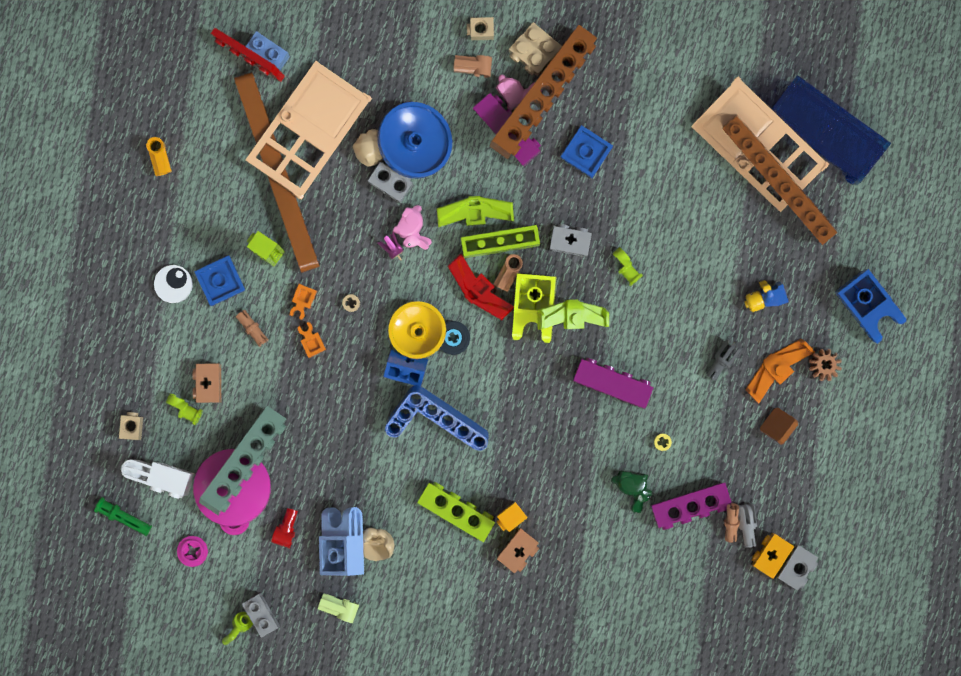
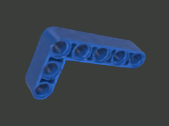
[385,385,489,451]

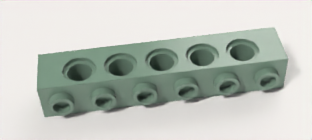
[199,406,286,516]

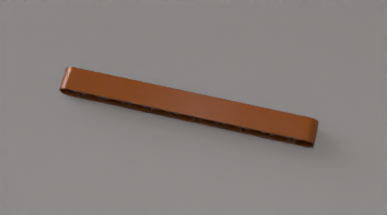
[234,72,320,273]

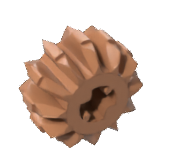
[809,349,842,381]

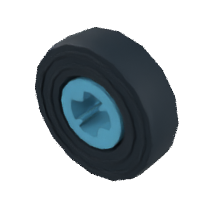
[440,321,471,355]

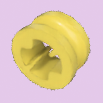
[654,434,672,451]

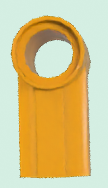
[146,137,172,176]

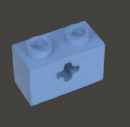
[246,31,290,70]

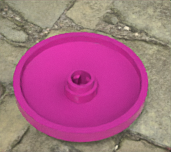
[193,449,271,527]

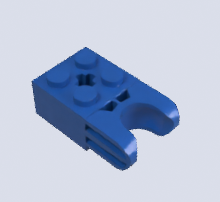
[834,269,906,344]

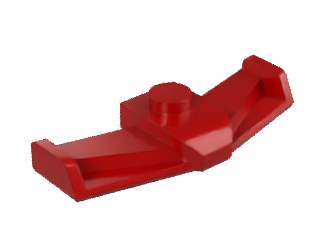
[447,253,514,320]

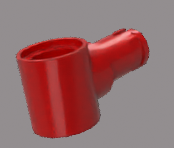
[271,508,298,548]

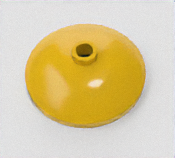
[388,301,446,359]

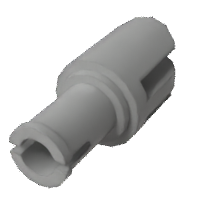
[738,503,757,547]

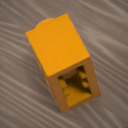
[496,502,527,532]
[751,533,794,579]

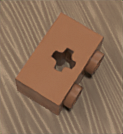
[193,364,222,403]
[497,528,539,573]

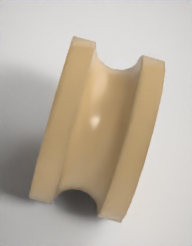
[342,294,360,312]

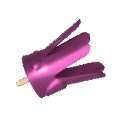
[377,232,404,260]

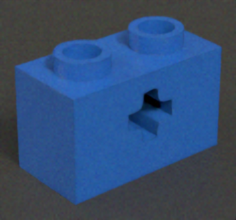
[384,349,428,386]

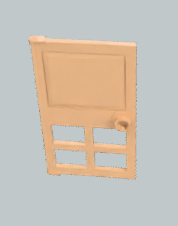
[245,61,372,200]
[691,76,829,212]

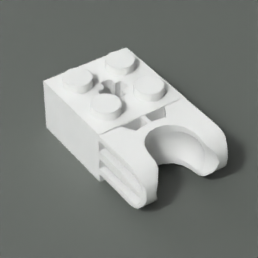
[121,460,195,499]

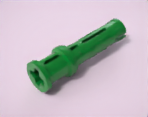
[94,497,152,537]

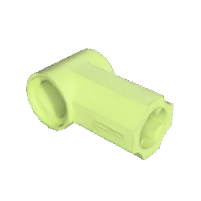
[318,593,359,623]

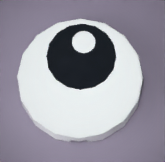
[154,265,193,303]

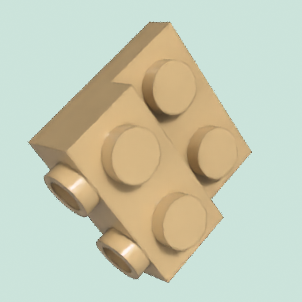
[509,22,562,76]

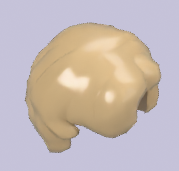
[353,129,384,166]
[363,528,394,561]

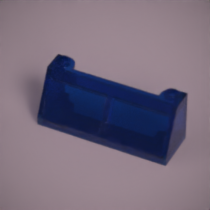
[772,75,891,185]

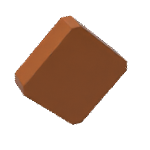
[760,407,798,445]

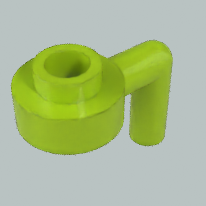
[222,612,253,645]

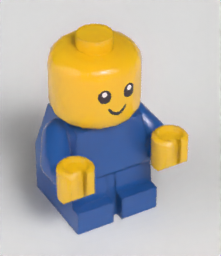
[744,280,789,312]

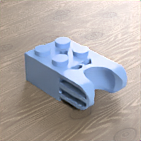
[319,507,364,576]

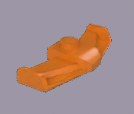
[745,339,815,404]

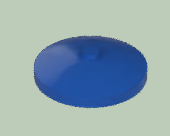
[377,102,452,179]

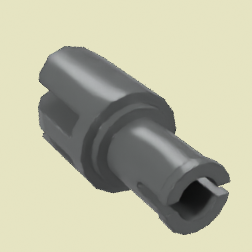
[706,338,743,381]

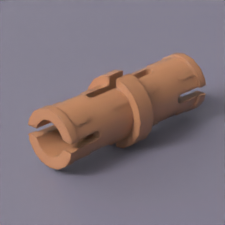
[236,310,269,347]
[724,503,740,543]

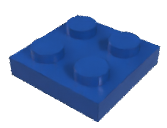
[560,125,613,178]
[194,256,246,307]

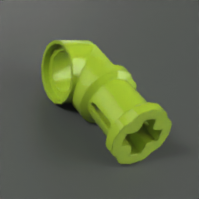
[612,247,643,287]
[166,393,203,426]

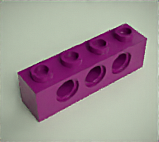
[650,482,732,530]

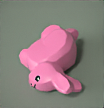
[496,74,542,111]
[393,205,432,250]

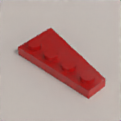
[210,28,285,82]

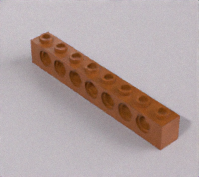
[489,25,597,160]
[722,115,838,245]

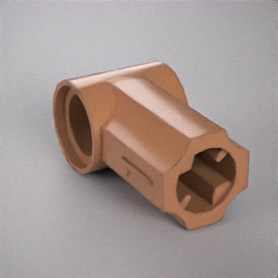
[454,55,492,78]
[493,254,523,292]

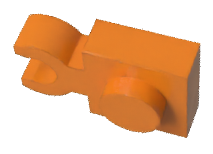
[290,284,317,320]
[298,322,326,358]

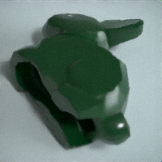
[611,471,652,513]

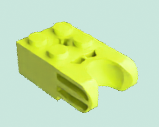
[512,274,557,343]

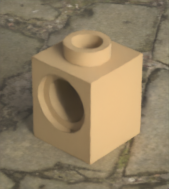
[467,17,494,40]
[119,412,143,440]

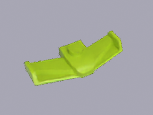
[436,196,514,228]
[537,299,609,330]

